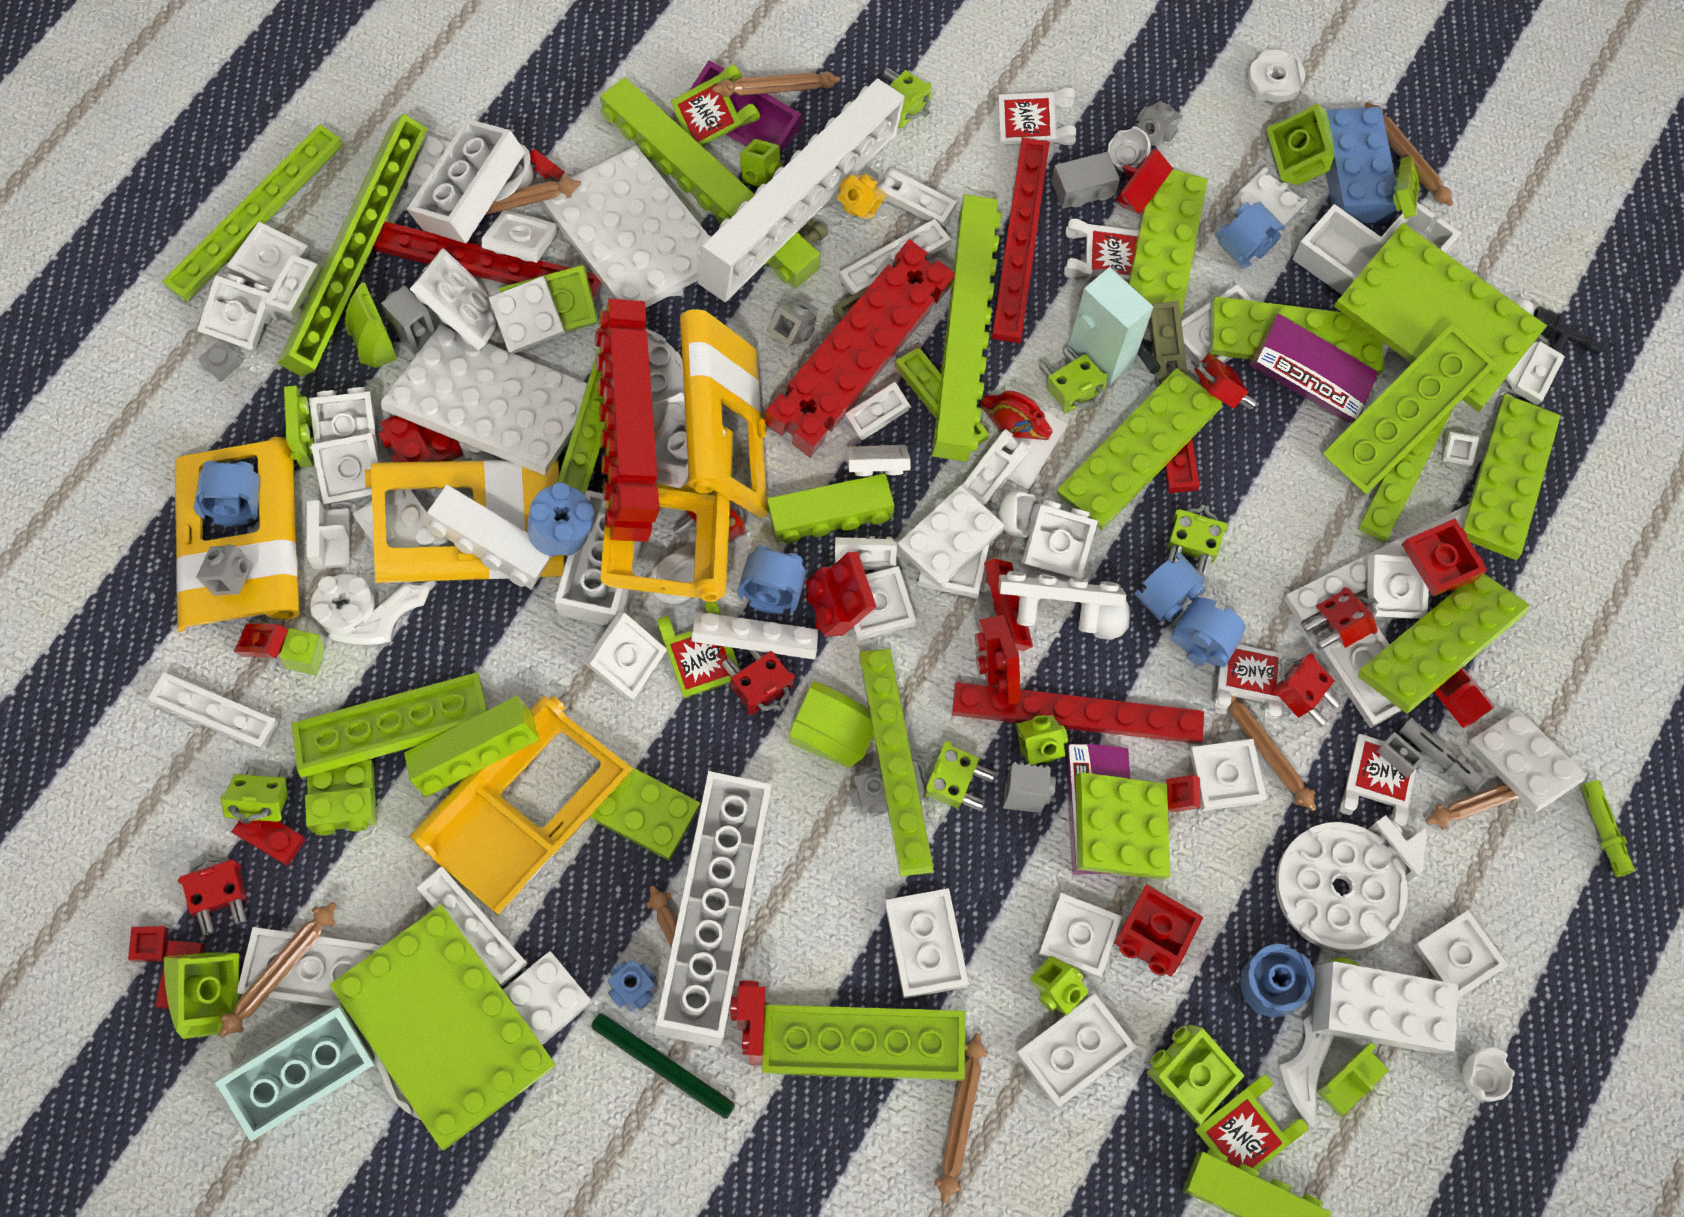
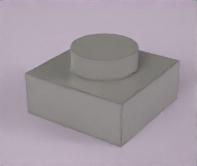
[198,340,243,382]

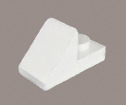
[1368,815,1426,882]

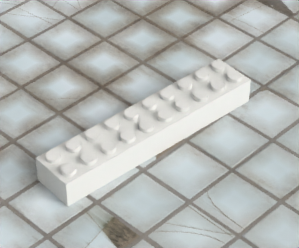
[697,78,905,302]

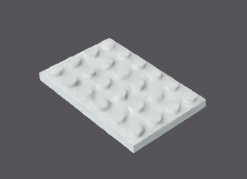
[540,145,709,308]
[381,325,587,476]

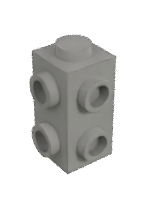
[849,761,924,817]

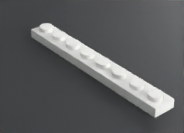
[1284,504,1469,624]

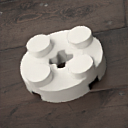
[1248,50,1305,102]
[310,574,375,634]

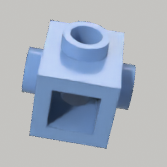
[607,959,657,1013]

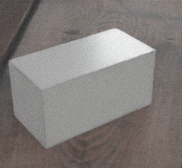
[1377,732,1425,778]

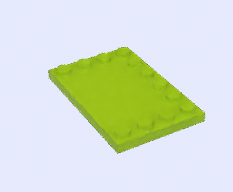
[1334,223,1547,412]
[329,904,557,1151]

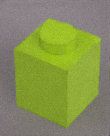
[279,628,325,676]

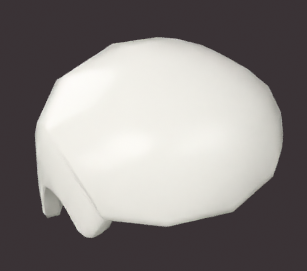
[1107,126,1151,172]
[998,491,1038,538]
[1094,601,1130,640]
[1462,1046,1515,1102]

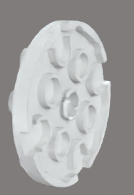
[1276,822,1408,952]

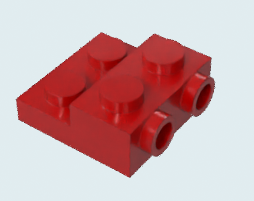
[378,415,464,462]
[1401,519,1487,596]
[805,552,877,637]
[975,615,1021,705]
[1114,884,1203,977]
[730,980,766,1065]

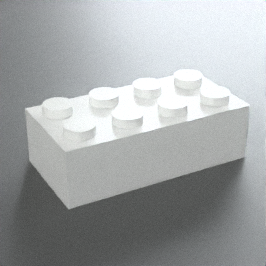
[407,119,525,243]
[554,490,642,626]
[1312,961,1458,1054]

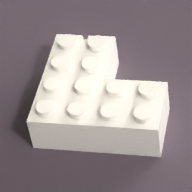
[1292,203,1461,295]

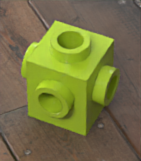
[740,139,783,188]
[1016,715,1068,765]
[1030,955,1089,1016]

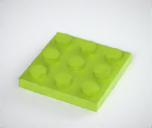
[1075,772,1170,880]

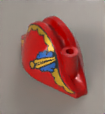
[980,391,1053,440]

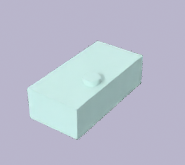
[1068,267,1153,385]
[215,1002,375,1141]

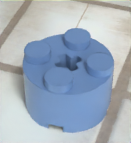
[1215,202,1285,269]
[194,461,261,527]
[527,482,594,557]
[737,545,806,614]
[1135,553,1206,623]
[1170,597,1246,667]
[1240,944,1315,1017]

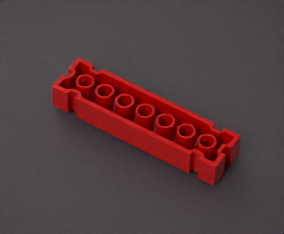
[764,239,956,458]
[595,298,660,542]

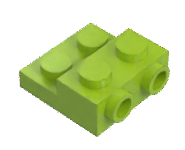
[305,760,377,836]
[1146,1025,1244,1125]

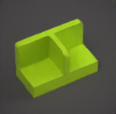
[1316,1042,1389,1117]

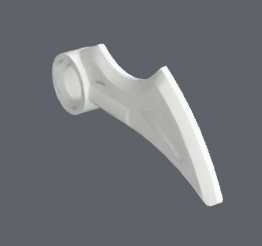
[329,581,436,645]
[1279,1013,1334,1128]

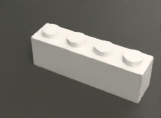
[424,485,552,590]

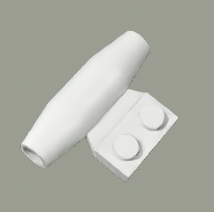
[1487,299,1565,405]

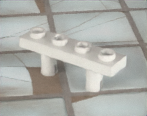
[998,571,1126,633]

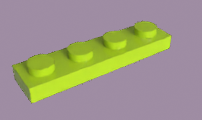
[1393,155,1420,219]
[894,347,989,445]

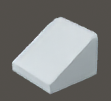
[1442,431,1479,466]

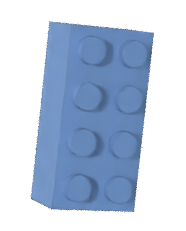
[1326,107,1397,223]

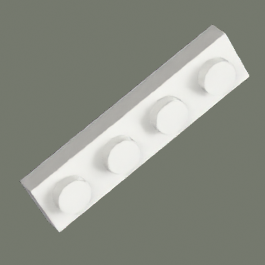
[839,219,951,295]
[691,611,818,659]
[147,672,279,751]
[416,866,527,986]

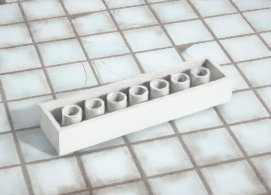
[654,771,772,1047]

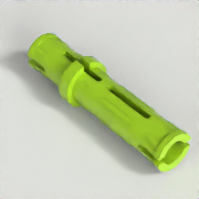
[1580,780,1636,877]

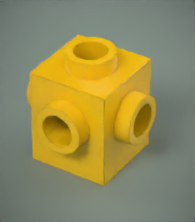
[836,173,888,219]

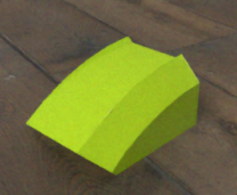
[1266,103,1334,185]
[345,282,397,368]
[789,681,873,768]
[164,952,239,1039]

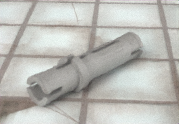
[1399,717,1487,794]

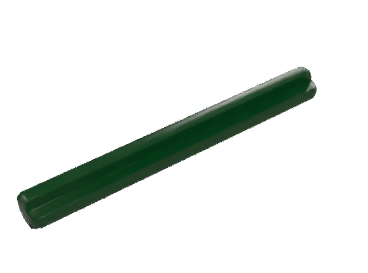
[591,1013,735,1119]

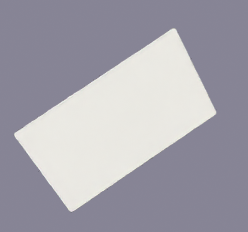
[1003,409,1068,490]

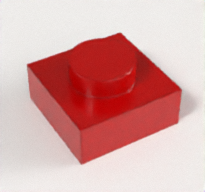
[530,149,565,181]
[1166,775,1200,813]
[128,926,169,962]

